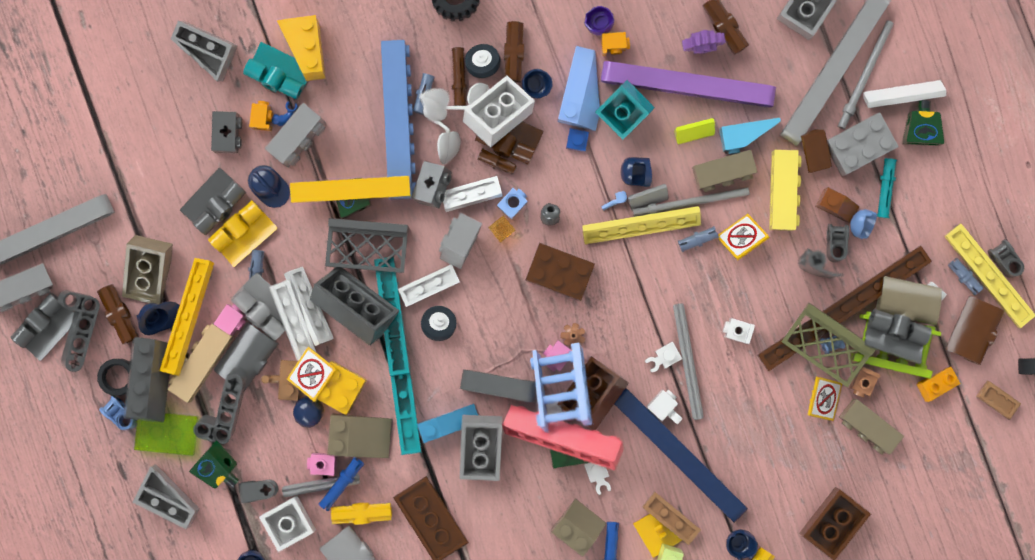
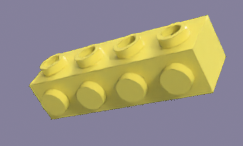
[769,150,801,231]

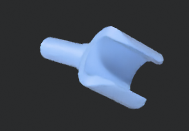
[601,191,627,211]

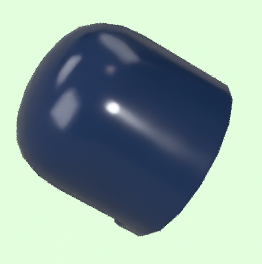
[621,157,652,187]

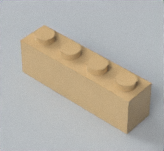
[168,323,235,403]

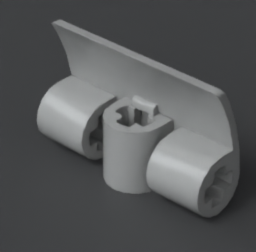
[231,273,285,341]
[320,525,376,560]

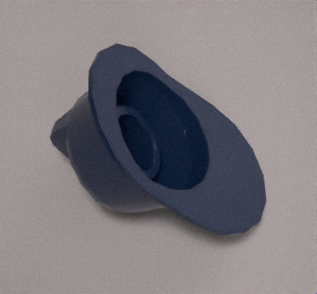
[248,165,290,208]
[136,301,180,336]

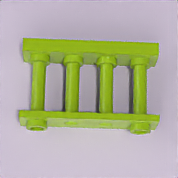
[850,311,941,379]

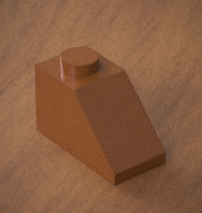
[815,187,860,224]

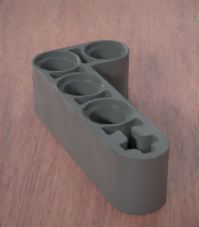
[58,290,100,372]
[194,367,247,444]
[460,369,538,402]

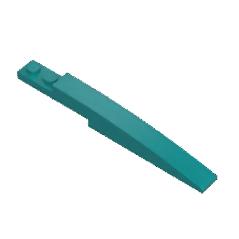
[374,257,422,455]

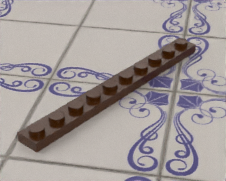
[757,245,932,371]

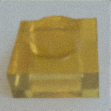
[488,215,516,243]

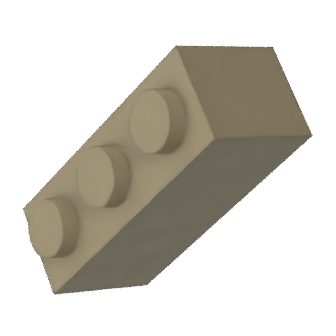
[692,150,757,192]
[839,398,904,455]

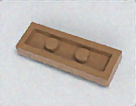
[642,492,701,545]

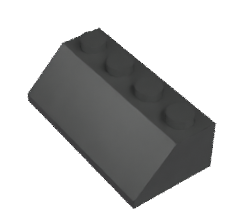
[310,268,399,346]
[123,337,169,423]

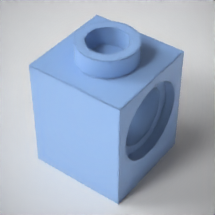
[497,188,528,220]

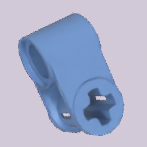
[99,396,138,430]

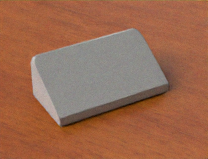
[627,184,669,211]

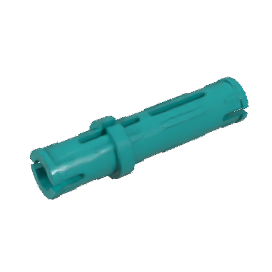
[877,158,897,218]

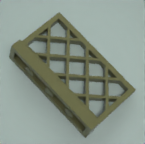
[781,302,876,387]

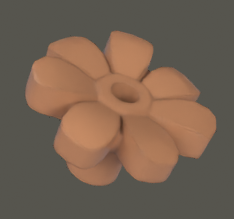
[560,323,585,346]

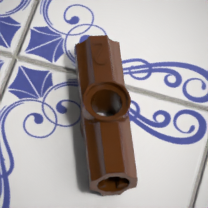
[703,0,749,55]
[504,21,524,83]
[97,284,139,345]

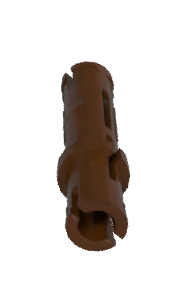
[452,47,467,106]

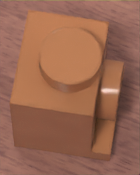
[849,367,880,398]

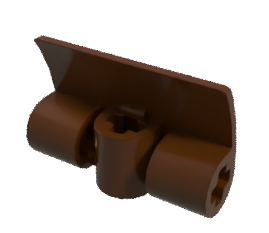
[475,121,543,165]
[945,296,1005,365]

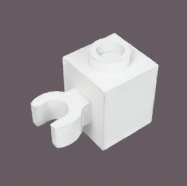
[646,390,683,424]

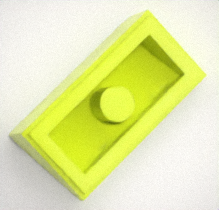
[674,118,715,144]

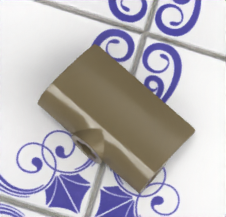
[876,276,942,325]

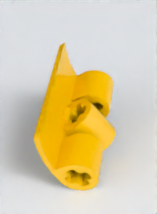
[208,200,277,267]

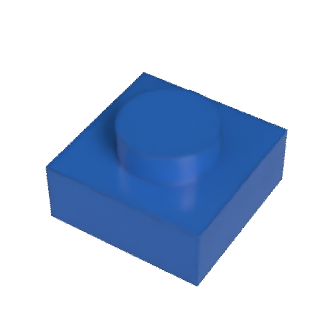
[566,128,589,152]

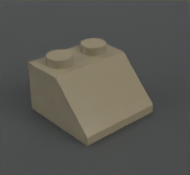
[551,498,606,557]

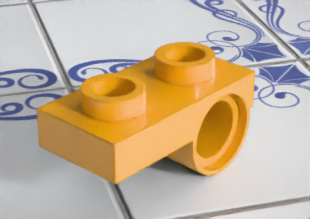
[916,366,960,402]

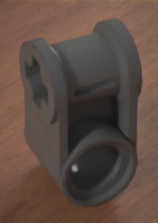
[826,224,849,262]
[988,239,1025,277]
[238,480,278,503]

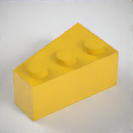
[277,15,326,81]

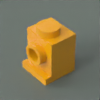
[601,32,630,56]
[249,101,273,131]

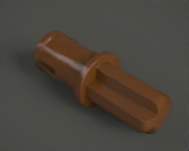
[477,148,517,175]

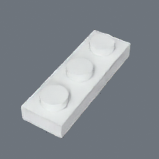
[443,176,503,212]
[398,265,460,307]

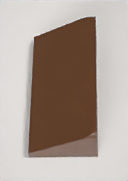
[801,129,832,173]

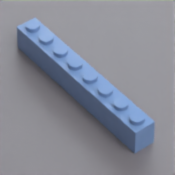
[381,40,416,200]

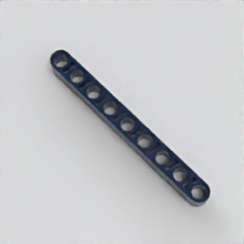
[615,388,748,523]

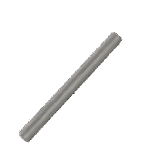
[673,303,704,420]

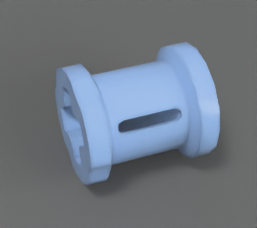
[820,335,845,354]

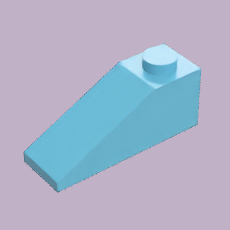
[719,118,781,155]

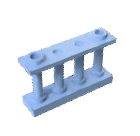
[530,343,592,432]

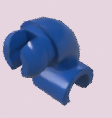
[272,101,298,126]

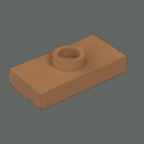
[976,381,1021,420]

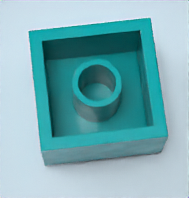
[595,80,655,140]

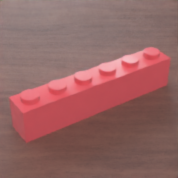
[502,405,624,470]

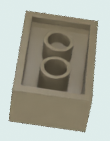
[122,235,173,304]
[327,414,392,458]

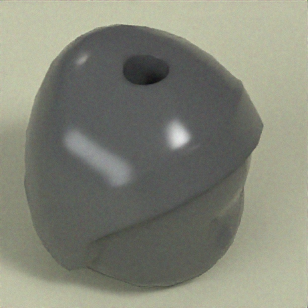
[540,203,561,226]

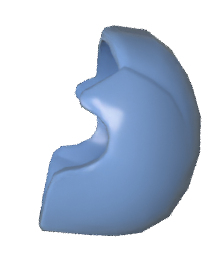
[850,209,877,239]

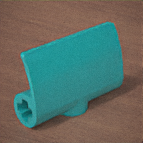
[243,42,307,100]

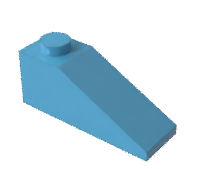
[417,404,478,443]

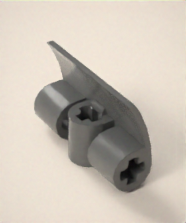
[180,168,246,235]
[798,248,843,278]
[11,293,74,361]
[865,309,932,364]
[214,322,279,392]

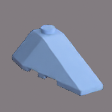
[558,46,600,131]

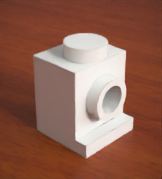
[723,318,755,344]

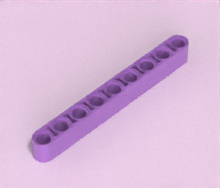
[601,61,776,107]

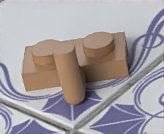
[261,360,299,401]

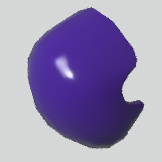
[584,6,614,36]

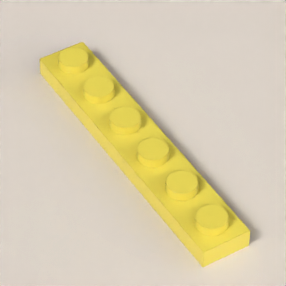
[582,206,701,244]
[944,224,1035,328]

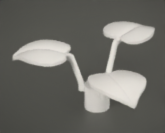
[420,83,489,165]

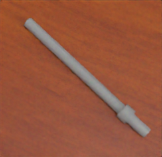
[838,20,894,129]
[632,187,749,217]

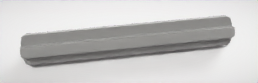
[282,473,360,497]

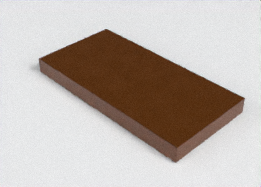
[393,476,469,560]

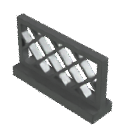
[325,218,409,273]

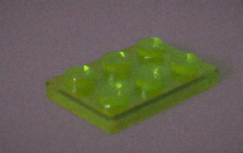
[134,413,199,456]

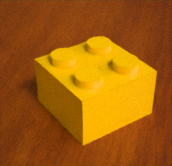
[317,361,367,415]

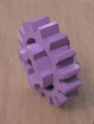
[682,30,726,54]

